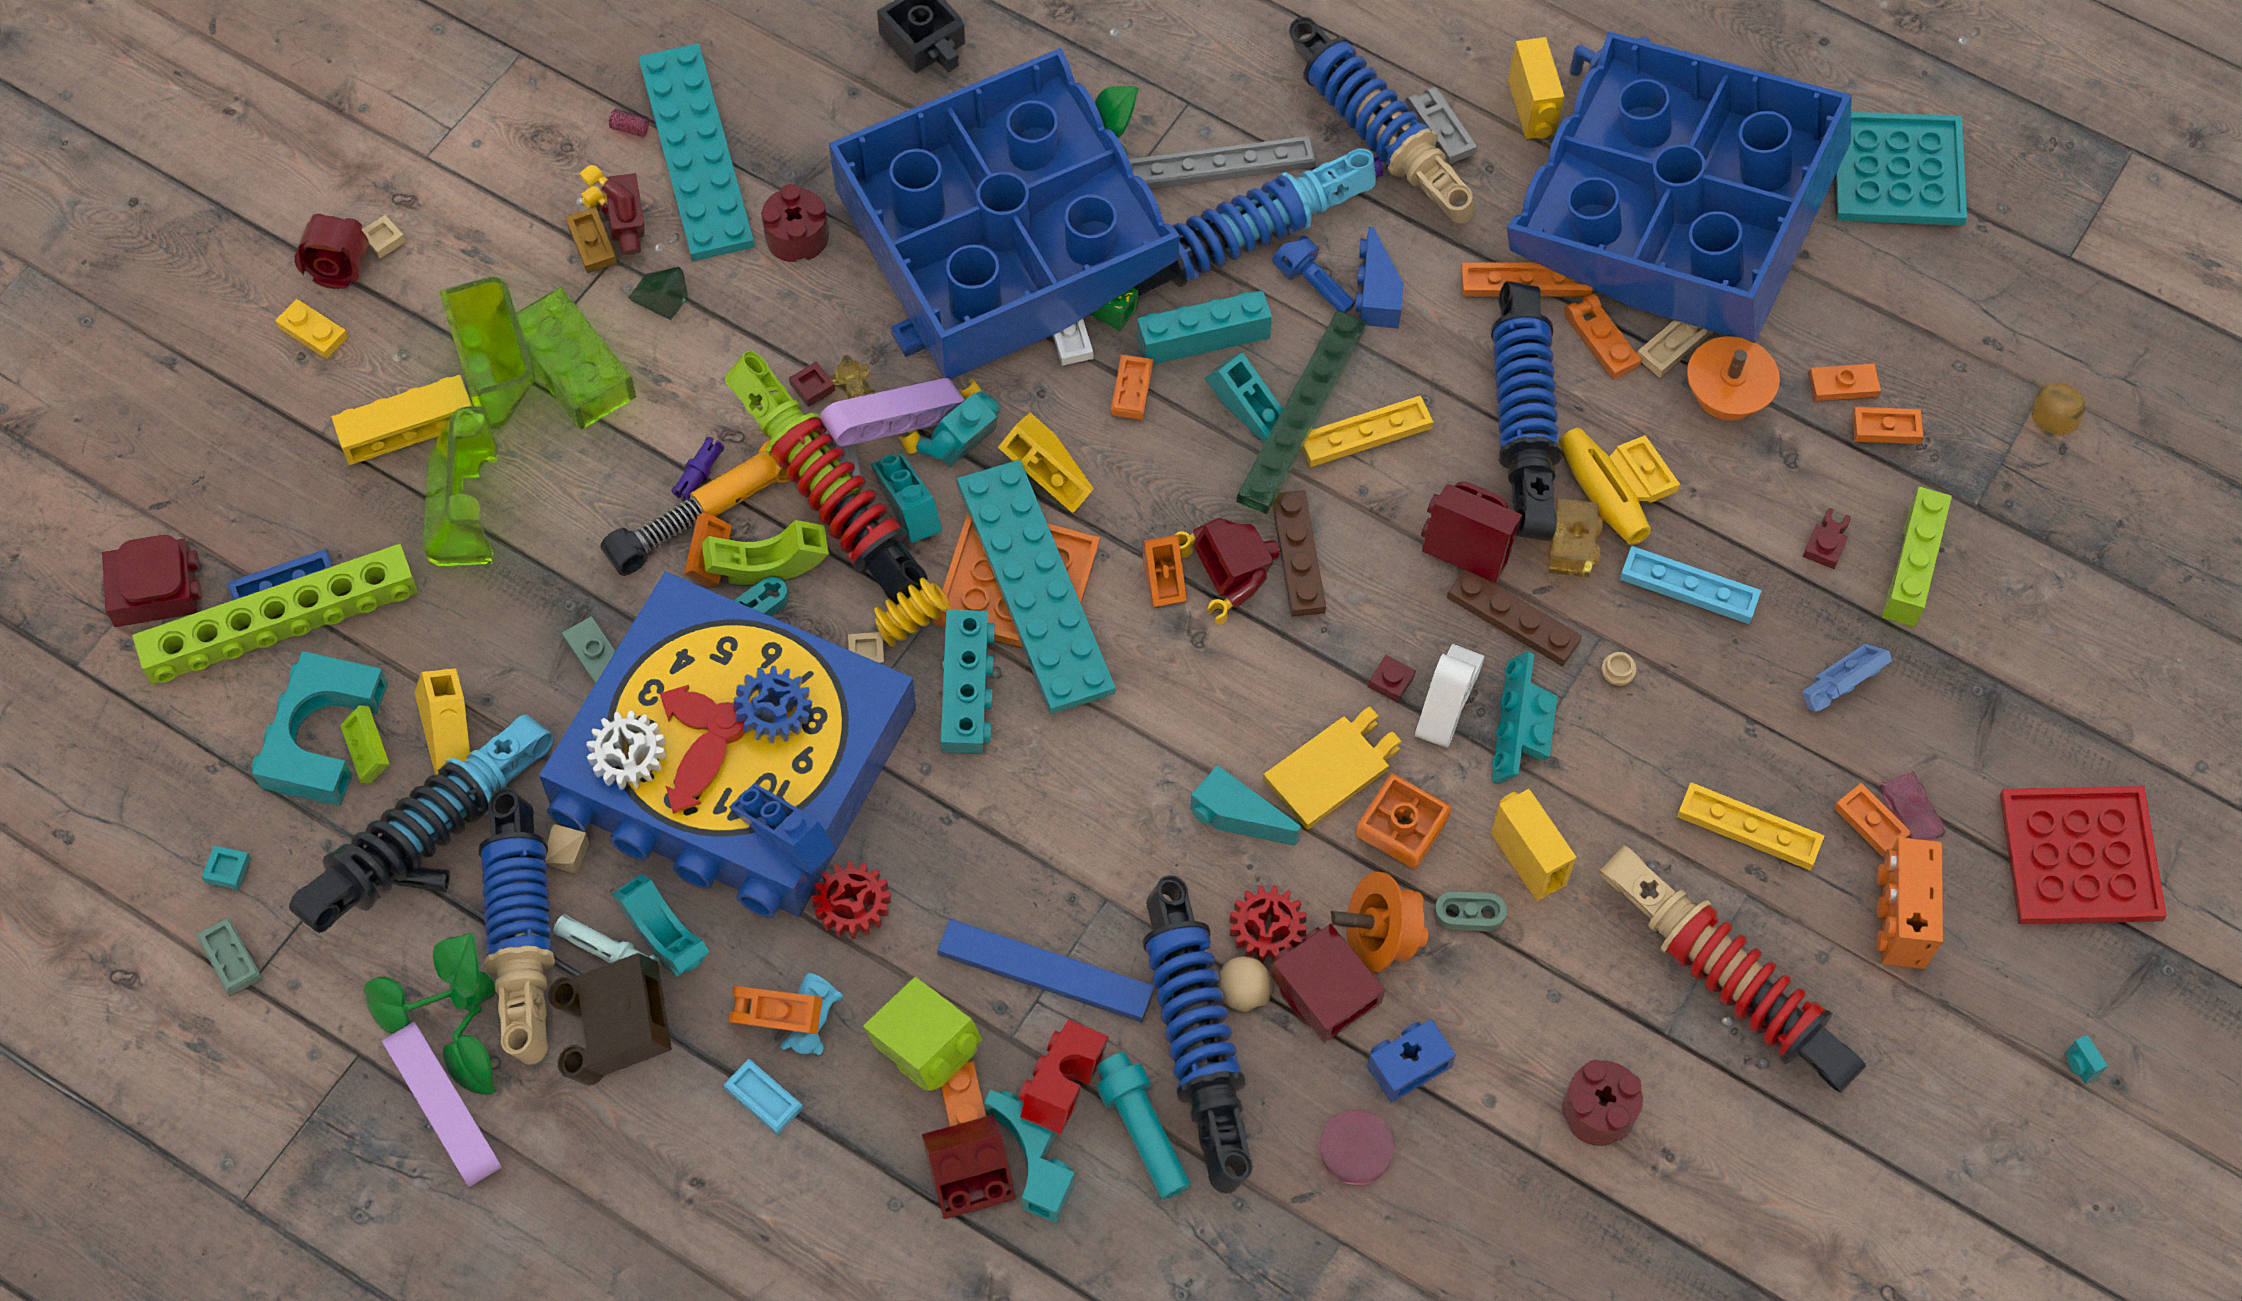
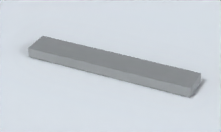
[1129,136,1315,189]

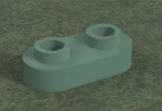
[1434,891,1507,931]

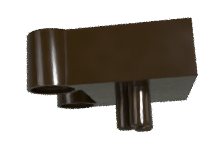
[548,952,672,1086]

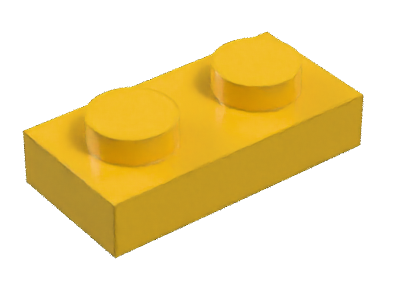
[275,299,348,359]

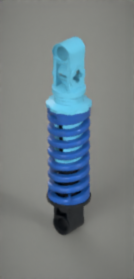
[1133,149,1376,296]

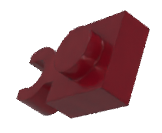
[1802,508,1850,569]

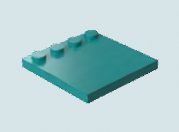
[1835,112,1967,226]

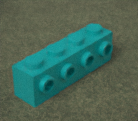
[1137,290,1272,364]
[941,610,995,754]

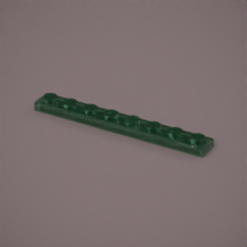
[1236,310,1367,514]

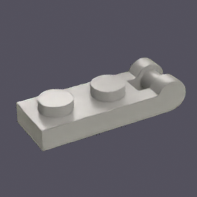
[1405,87,1477,165]

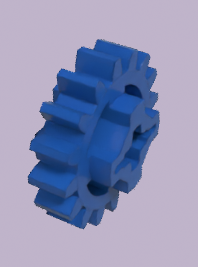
[733,666,812,743]

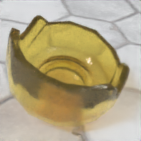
[2032,383,2085,434]

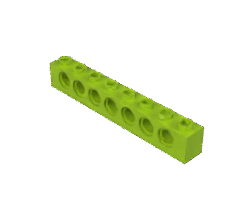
[132,543,419,685]

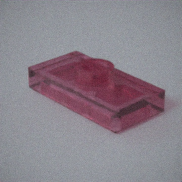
[1880,772,1946,841]

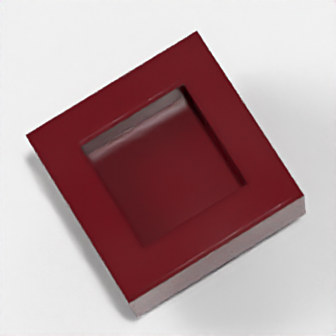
[789,361,836,407]
[1368,655,1416,703]

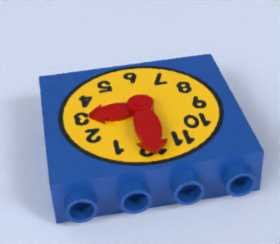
[539,571,916,918]

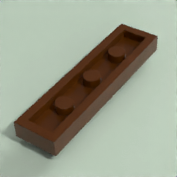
[1271,490,1326,617]
[1447,570,1582,667]

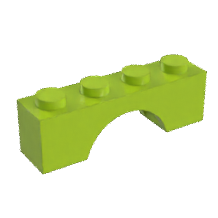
[1881,486,1952,627]

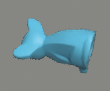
[780,973,843,1056]

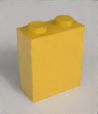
[1508,37,1565,139]
[1491,789,1577,902]

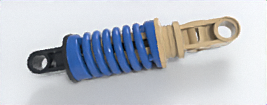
[479,788,555,1065]

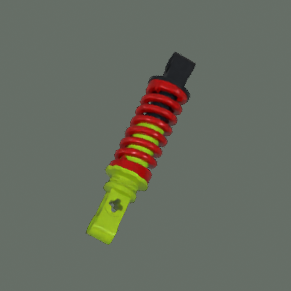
[725,351,928,604]

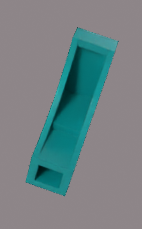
[984,1090,1075,1224]

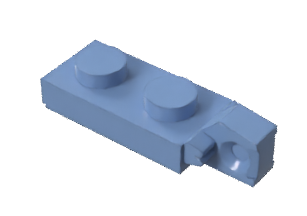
[1802,643,1892,712]

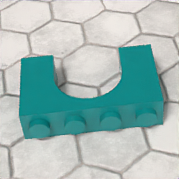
[252,651,388,807]

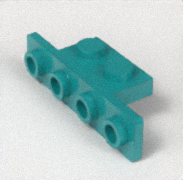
[1491,651,1558,784]

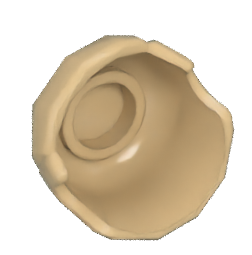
[1216,956,1274,1012]

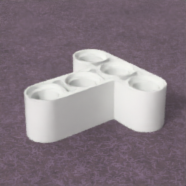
[1415,644,1485,748]

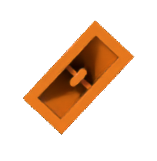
[1143,535,1187,607]

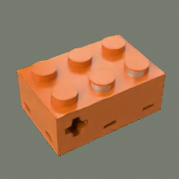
[1876,837,1943,969]

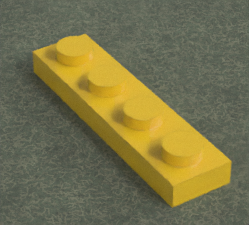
[1298,395,1434,467]
[1677,782,1825,871]

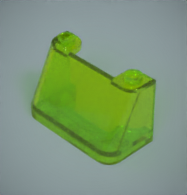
[423,406,498,566]

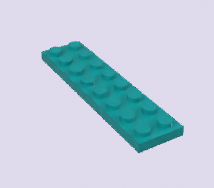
[638,43,755,261]
[957,460,1116,714]

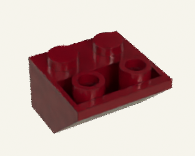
[921,1115,1016,1219]

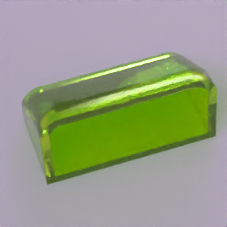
[439,277,535,433]

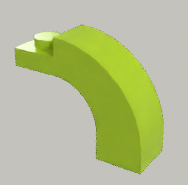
[702,520,829,585]

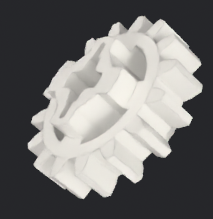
[587,711,667,790]

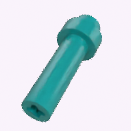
[1096,1052,1192,1200]

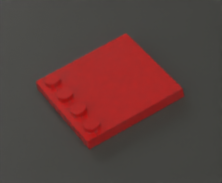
[2000,786,2167,924]

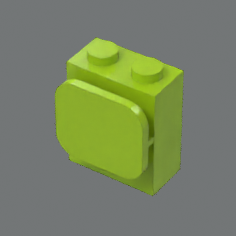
[863,976,983,1091]

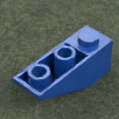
[1355,227,1403,328]
[729,783,836,874]

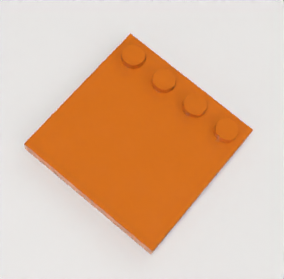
[933,512,1100,648]

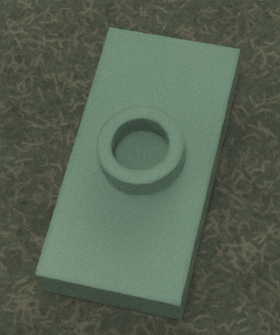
[562,616,615,684]
[196,917,263,997]

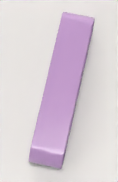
[820,378,965,447]
[381,1022,502,1188]

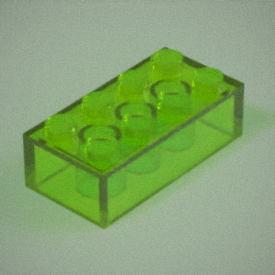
[505,287,636,430]

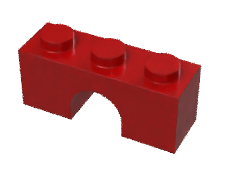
[1018,1019,1108,1135]

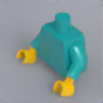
[899,379,1001,468]

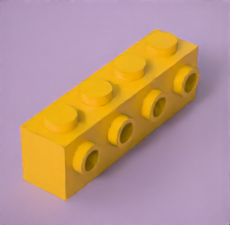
[331,375,477,465]

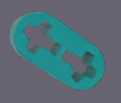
[734,577,788,617]

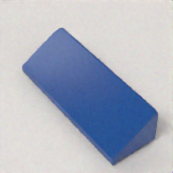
[227,549,333,600]

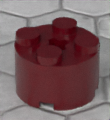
[761,184,828,262]
[294,214,369,289]
[1562,1060,1643,1146]

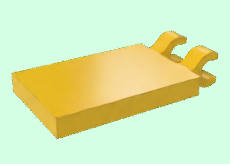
[1263,707,1402,830]

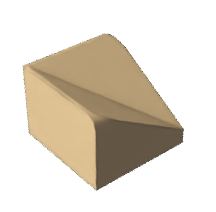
[545,824,590,874]

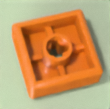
[1355,773,1451,869]

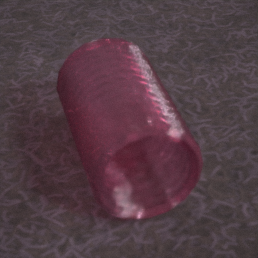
[608,108,649,138]

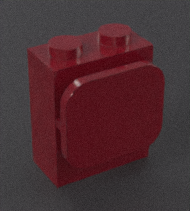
[1421,481,1522,583]
[102,535,202,627]
[1271,924,1385,1043]

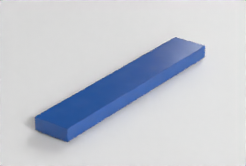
[937,919,1154,1022]

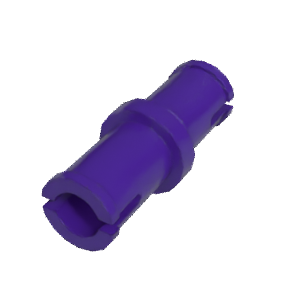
[671,437,725,502]

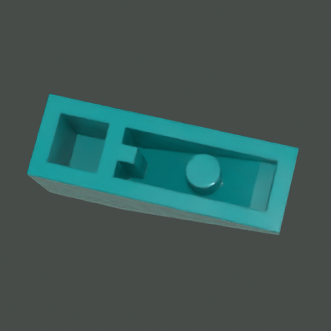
[1204,352,1300,452]
[1190,765,1301,846]

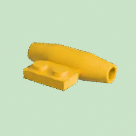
[1559,428,1680,545]

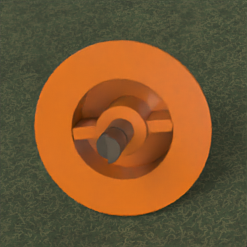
[1330,872,1429,973]

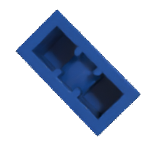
[1367,1019,1456,1103]

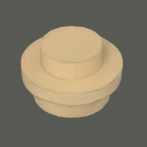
[1601,652,1636,686]

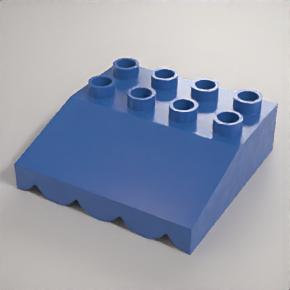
[1507,32,1851,343]
[828,48,1180,379]

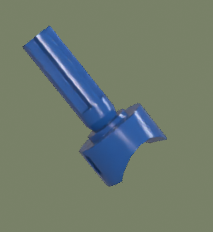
[1272,235,1355,316]

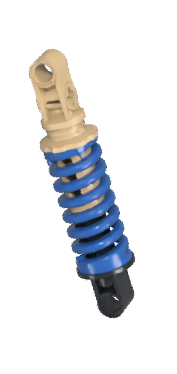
[1289,17,1476,224]

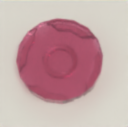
[1320,1110,1395,1185]

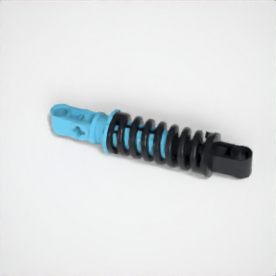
[289,714,554,933]

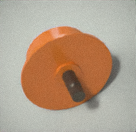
[1687,336,1780,421]

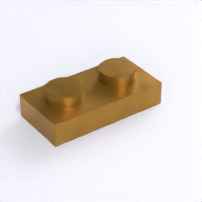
[565,207,617,273]

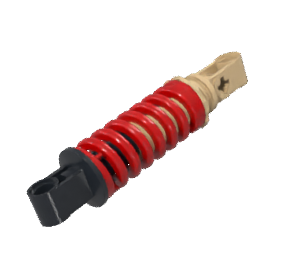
[1599,845,1867,1093]

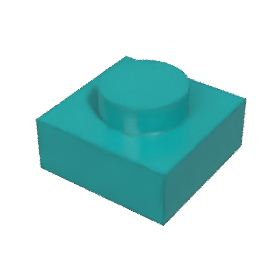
[201,845,251,890]
[2065,1034,2108,1084]

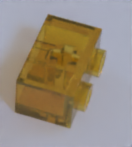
[1548,498,1603,578]

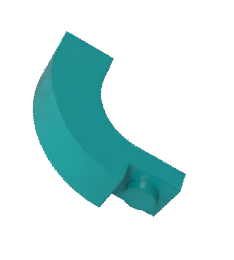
[611,874,710,977]

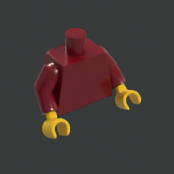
[580,165,644,255]
[1175,518,1280,625]

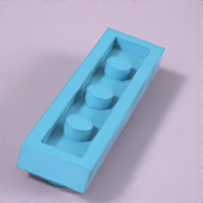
[1619,546,1762,624]

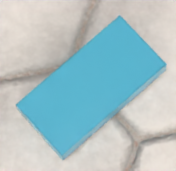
[723,1059,803,1135]

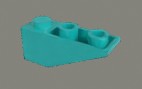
[871,452,942,543]

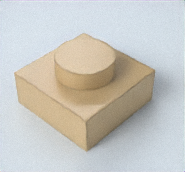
[362,215,406,259]
[848,632,885,665]

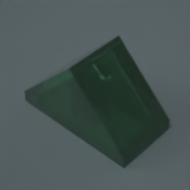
[628,267,688,320]

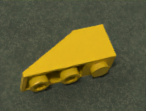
[414,668,470,774]

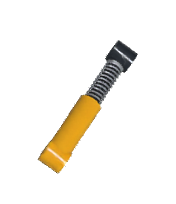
[600,439,789,576]

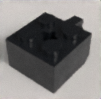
[877,0,965,74]

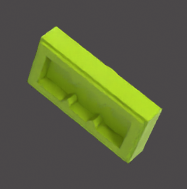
[340,705,390,784]

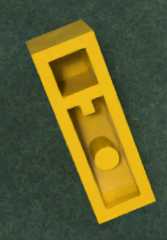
[998,412,1094,513]

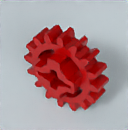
[812,861,891,939]
[1229,885,1307,963]

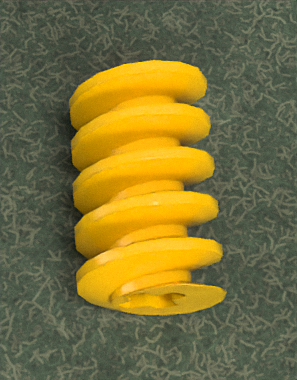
[874,577,951,647]

